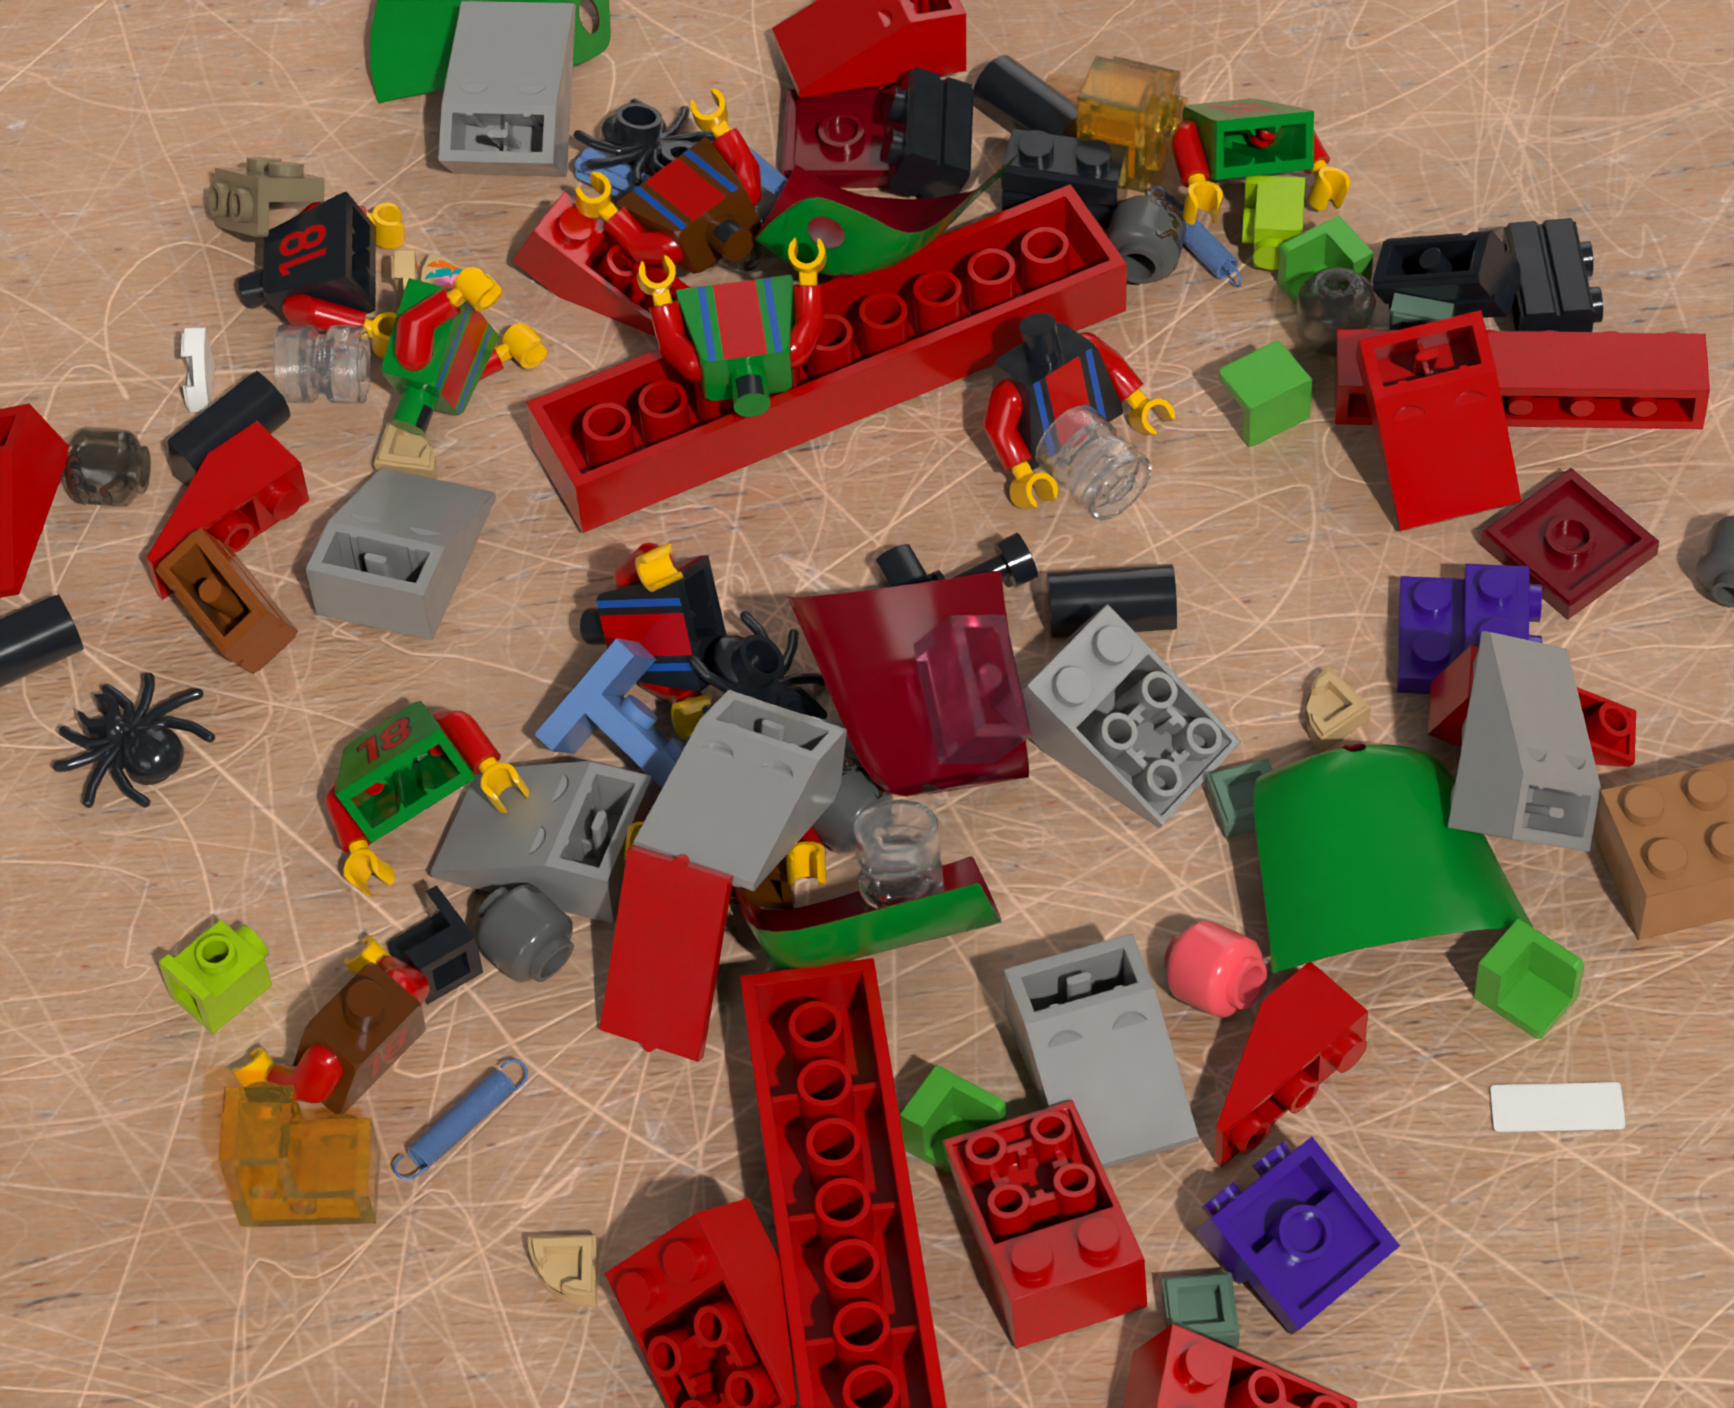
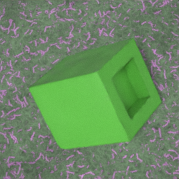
[1278,215,1374,320]
[1219,340,1312,447]
[1474,918,1584,1039]
[900,1064,1007,1176]

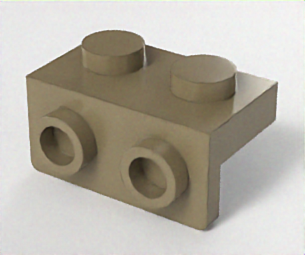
[208,157,325,237]

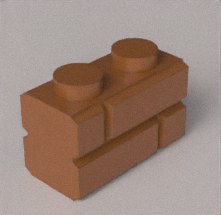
[155,528,298,674]

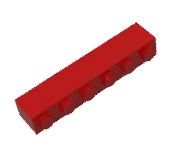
[1334,328,1710,429]

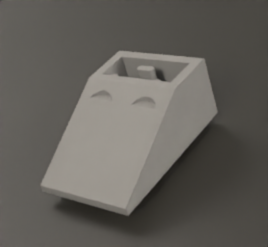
[438,1,576,176]
[305,467,496,641]
[1000,604,1241,828]
[1448,631,1601,852]
[633,690,847,891]
[430,761,656,924]
[1004,933,1199,1169]

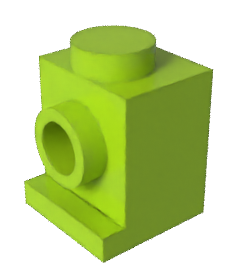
[1242,175,1305,270]
[159,919,272,1034]

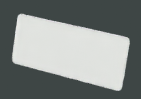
[1490,1082,1626,1132]

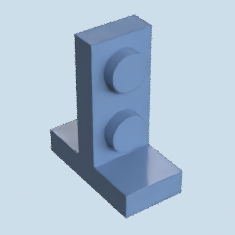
[534,638,686,788]

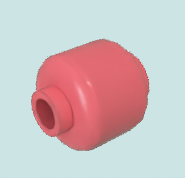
[1164,920,1267,1018]

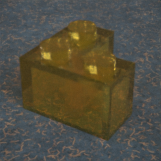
[1077,56,1187,193]
[218,1081,381,1228]

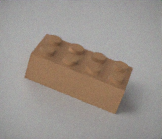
[1593,758,1734,940]

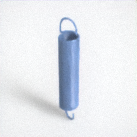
[1150,185,1242,288]
[393,1059,528,1180]

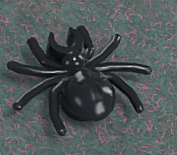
[574,99,716,186]
[688,611,828,720]
[53,673,215,808]

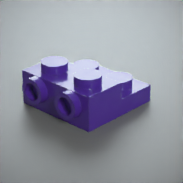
[1397,564,1542,694]
[1196,1136,1400,1335]

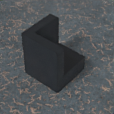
[388,885,483,1005]

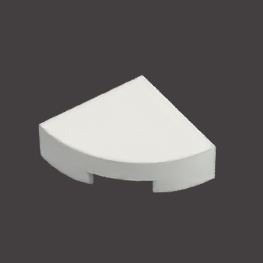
[181,327,215,413]

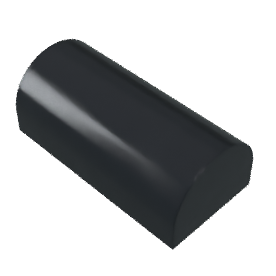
[973,55,1095,140]
[168,371,291,487]
[1047,564,1177,637]
[0,595,84,688]

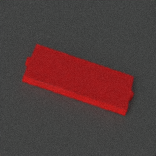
[599,845,734,1062]

